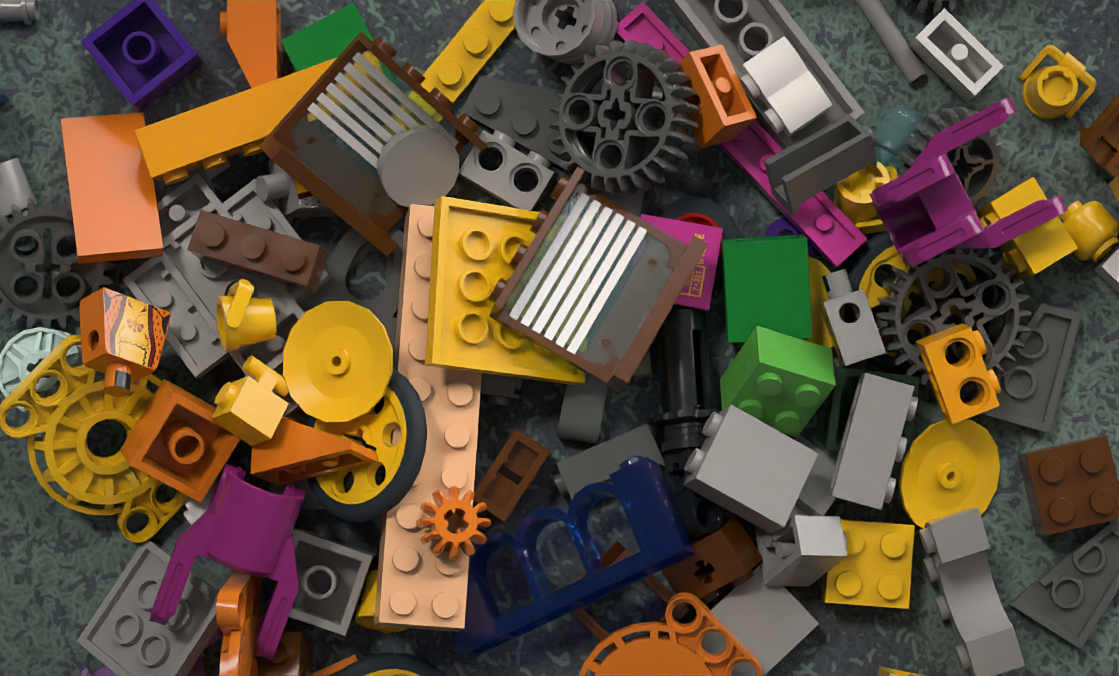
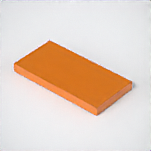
[61,112,163,264]

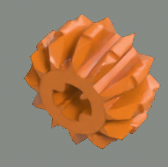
[416,486,491,560]

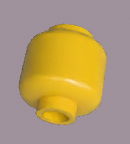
[1060,200,1119,262]

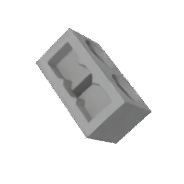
[459,130,554,211]

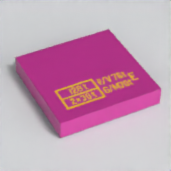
[630,214,723,311]

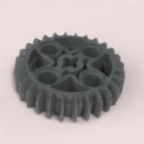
[549,40,699,195]
[875,248,1032,390]

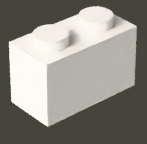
[909,8,1004,103]

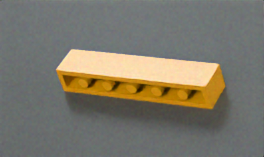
[134,50,392,185]

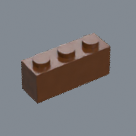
[187,210,329,294]

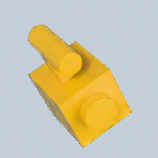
[211,355,289,446]

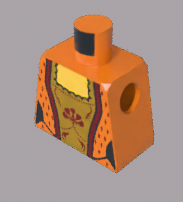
[79,287,171,397]

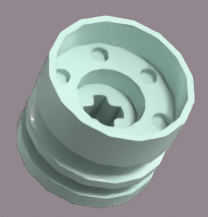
[0,327,97,413]

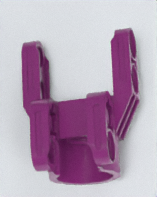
[869,96,1068,268]
[149,464,305,660]

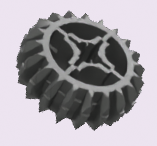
[897,106,1007,210]

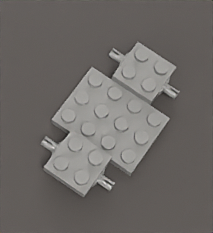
[123,162,331,417]

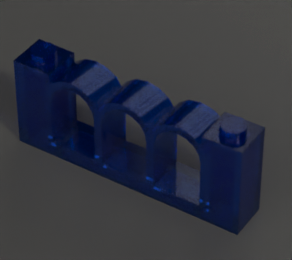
[451,456,696,657]

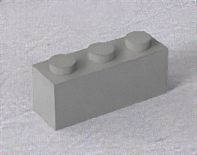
[827,373,918,510]

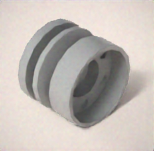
[513,0,618,65]

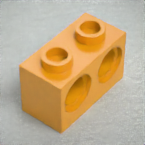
[916,323,1001,424]

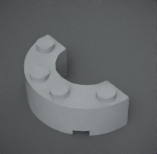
[919,507,1025,676]

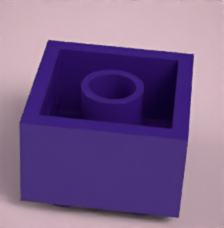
[80,0,204,112]

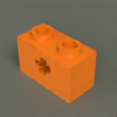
[679,45,757,148]

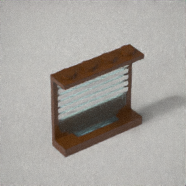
[259,32,487,257]
[488,167,708,394]

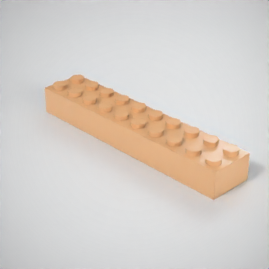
[374,204,482,632]

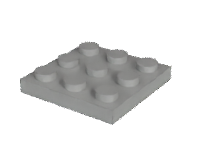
[77,539,219,676]

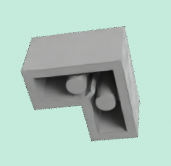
[754,503,847,586]

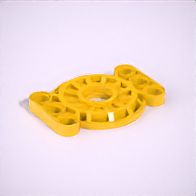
[0,335,187,543]

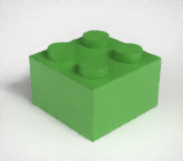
[720,326,836,437]

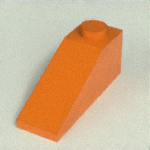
[220,0,281,88]
[250,416,377,486]

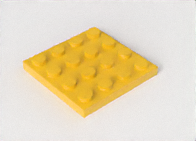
[425,196,592,385]

